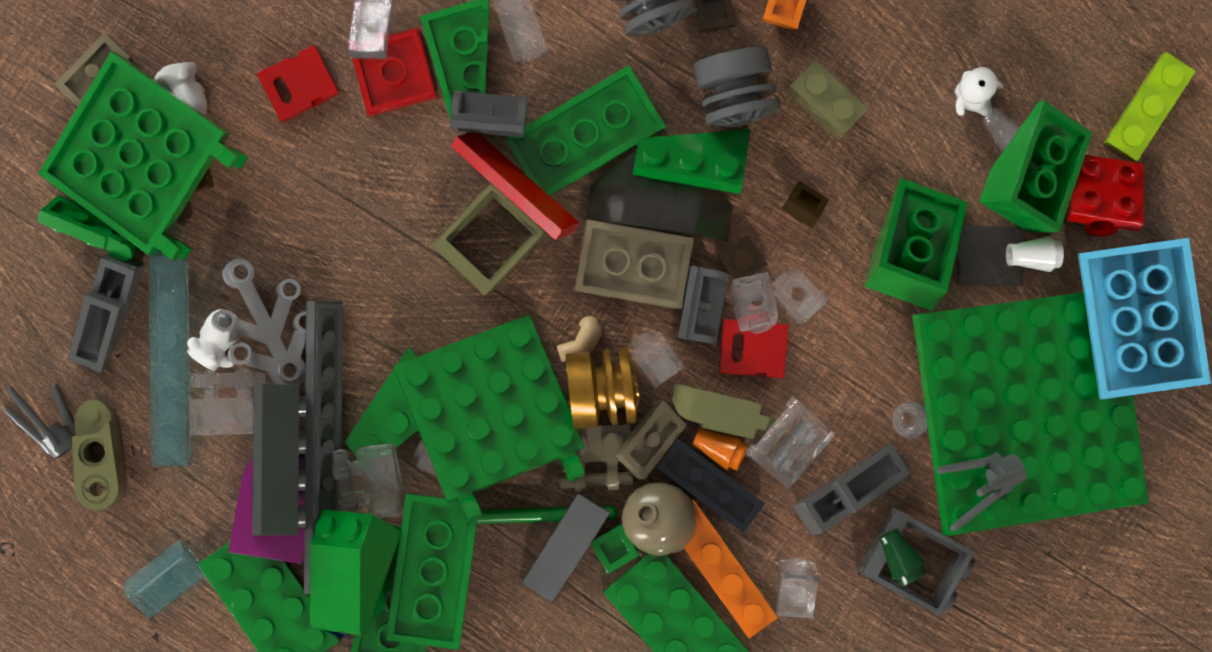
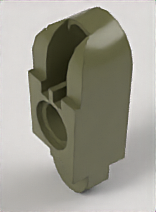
[671,384,780,439]
[72,399,127,511]

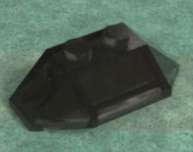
[586,153,733,243]

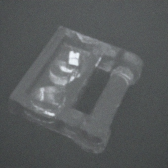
[745,396,835,490]

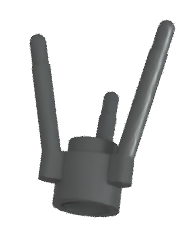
[3,383,75,460]
[936,452,1027,531]

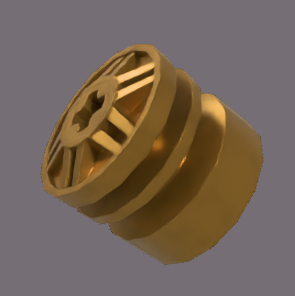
[566,347,639,429]

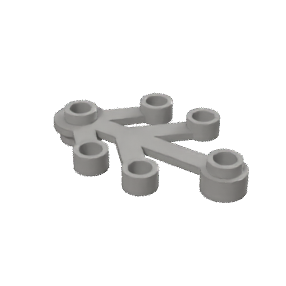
[211,258,306,386]

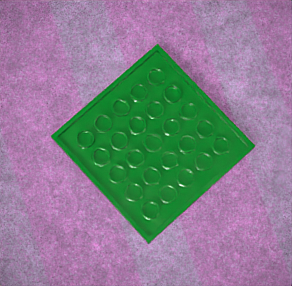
[912,292,1149,536]

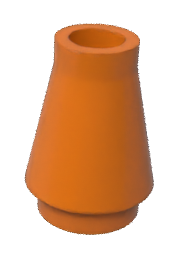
[692,427,749,471]

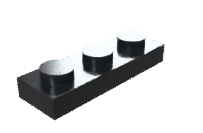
[655,438,765,533]

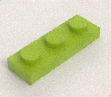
[1103,52,1196,162]

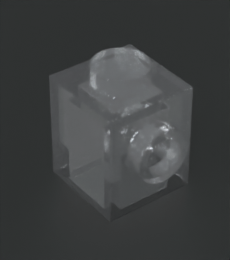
[629,330,685,388]

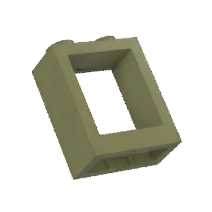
[432,183,546,297]

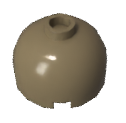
[622,483,697,556]

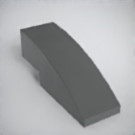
[67,254,145,372]
[792,443,911,536]
[521,492,610,602]

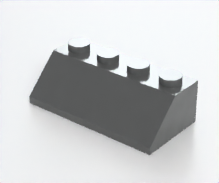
[252,383,306,536]

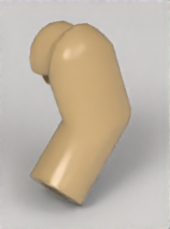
[557,316,602,362]

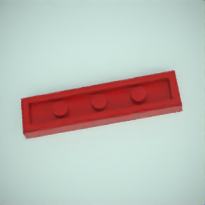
[451,133,580,240]

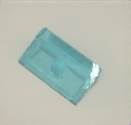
[124,540,205,619]

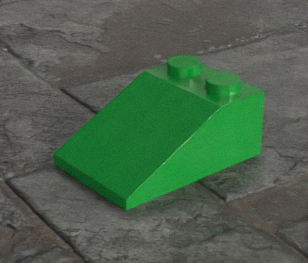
[979,100,1093,233]
[864,178,968,311]
[309,509,402,637]

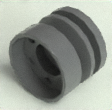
[614,0,698,37]
[693,46,781,127]

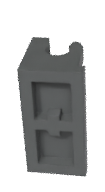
[449,90,528,138]
[677,266,729,345]

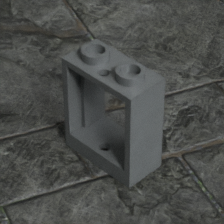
[858,507,975,617]

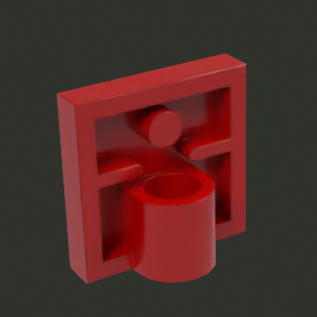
[1067,155,1144,237]

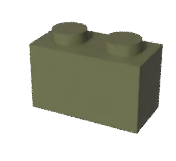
[786,60,869,141]

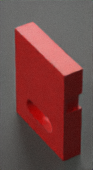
[256,45,340,123]
[719,319,788,378]

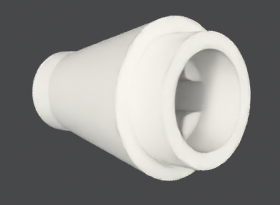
[1006,236,1064,272]

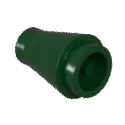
[878,528,927,587]

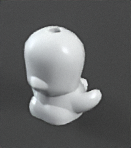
[154,62,208,115]
[955,67,1003,116]
[187,309,240,371]

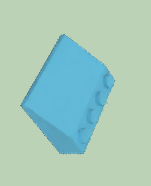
[1078,238,1211,399]

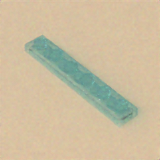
[148,250,191,466]

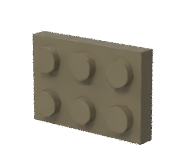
[574,220,694,310]

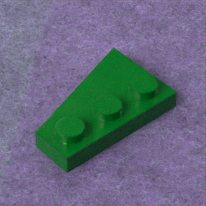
[420,0,490,119]
[633,129,751,194]
[345,347,418,470]

